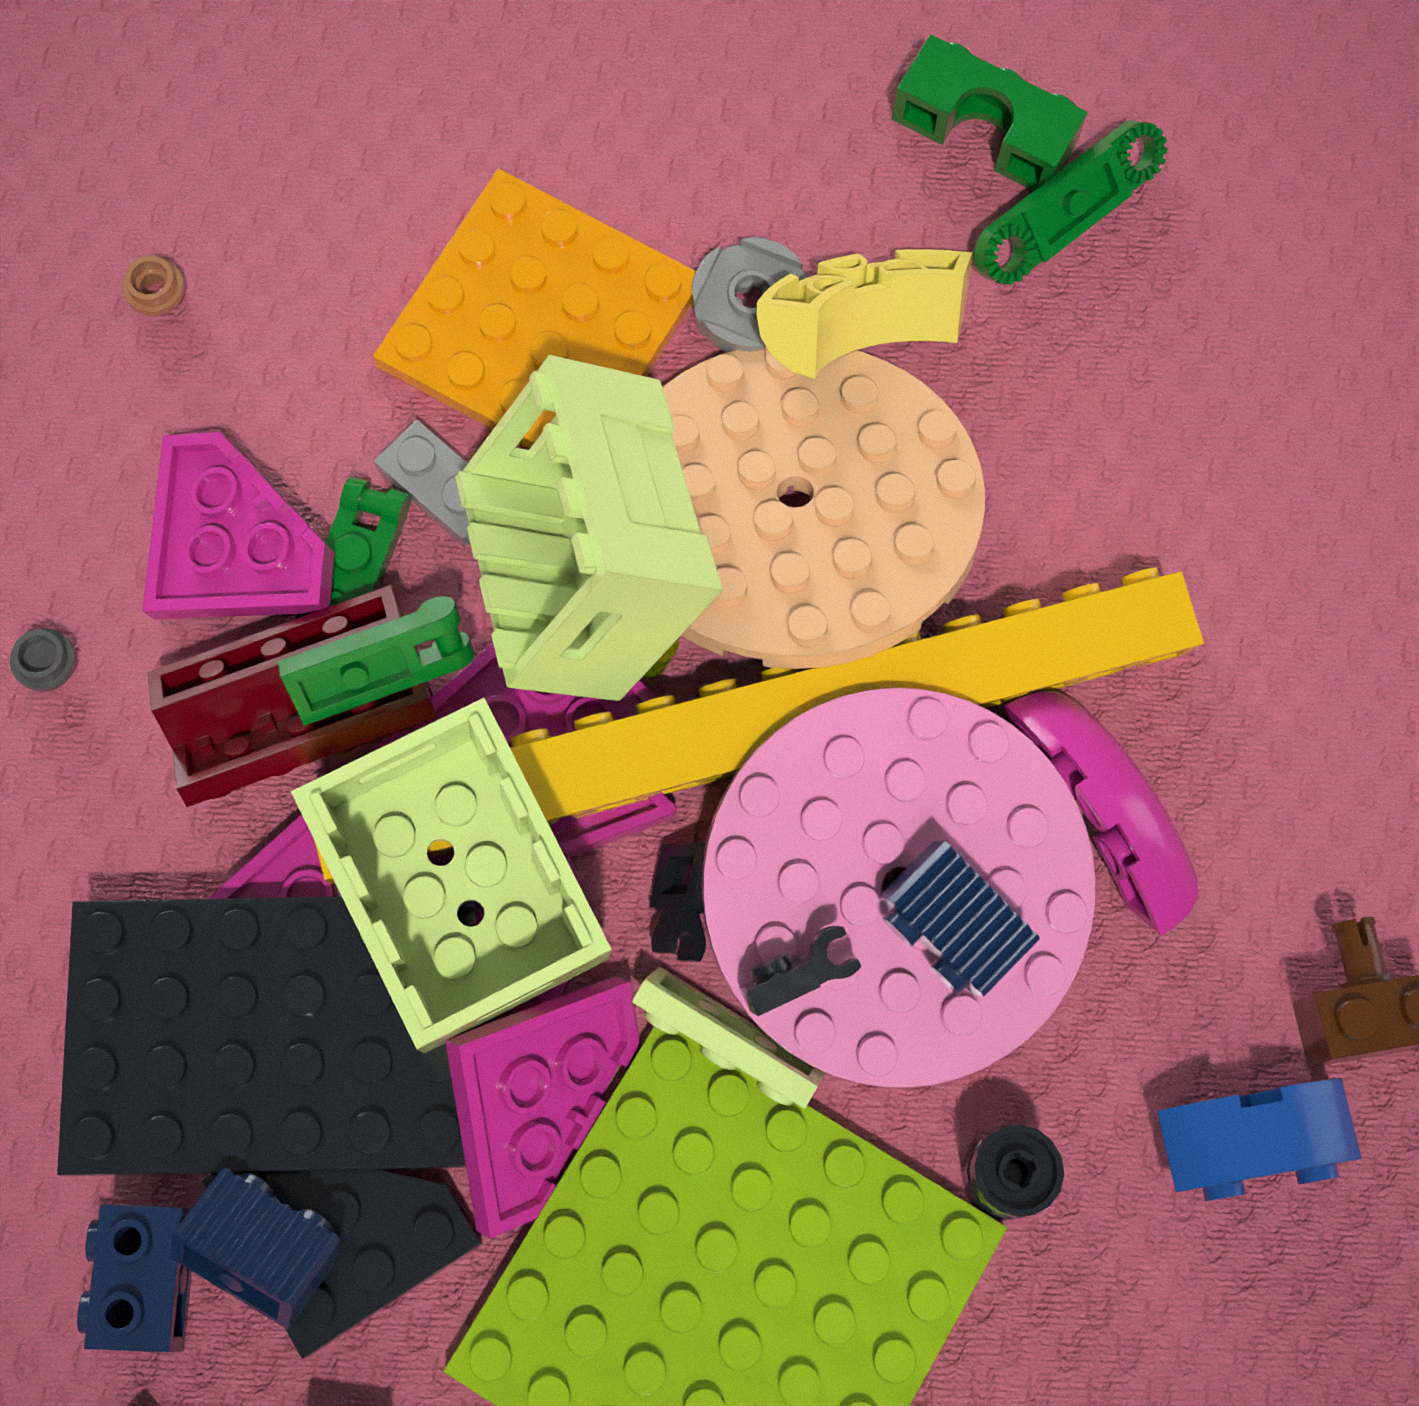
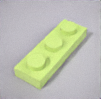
[632,966,826,1109]

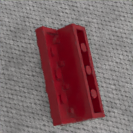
[147,585,436,807]

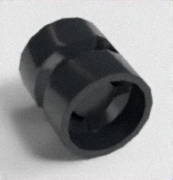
[962,1125,1064,1221]

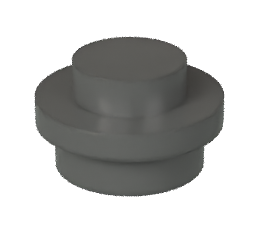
[10,628,76,692]

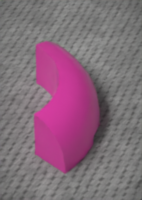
[1005,691,1199,936]

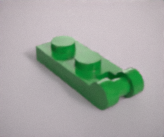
[296,476,411,619]
[278,596,475,726]

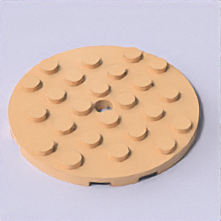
[662,346,985,669]

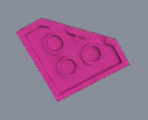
[142,432,335,619]
[445,976,639,1239]

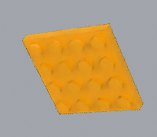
[373,168,696,449]

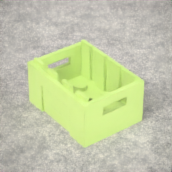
[455,355,723,701]
[291,698,612,1053]

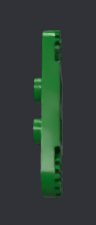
[974,120,1168,285]

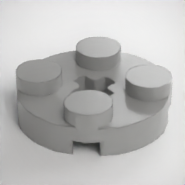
[692,237,808,352]

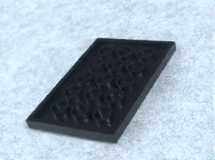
[57,897,477,1177]

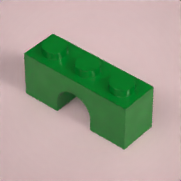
[891,34,1088,191]

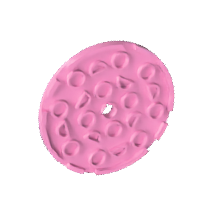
[701,688,1095,1087]

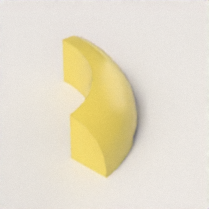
[757,249,973,379]

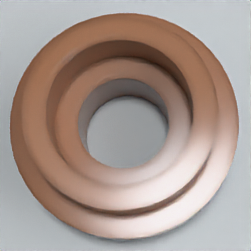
[122,256,185,316]

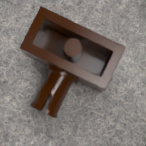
[1292,916,1419,1068]

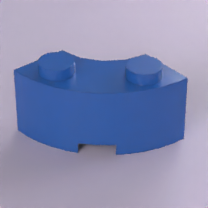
[1157,1078,1362,1202]

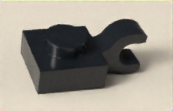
[649,843,706,962]
[739,926,861,1016]

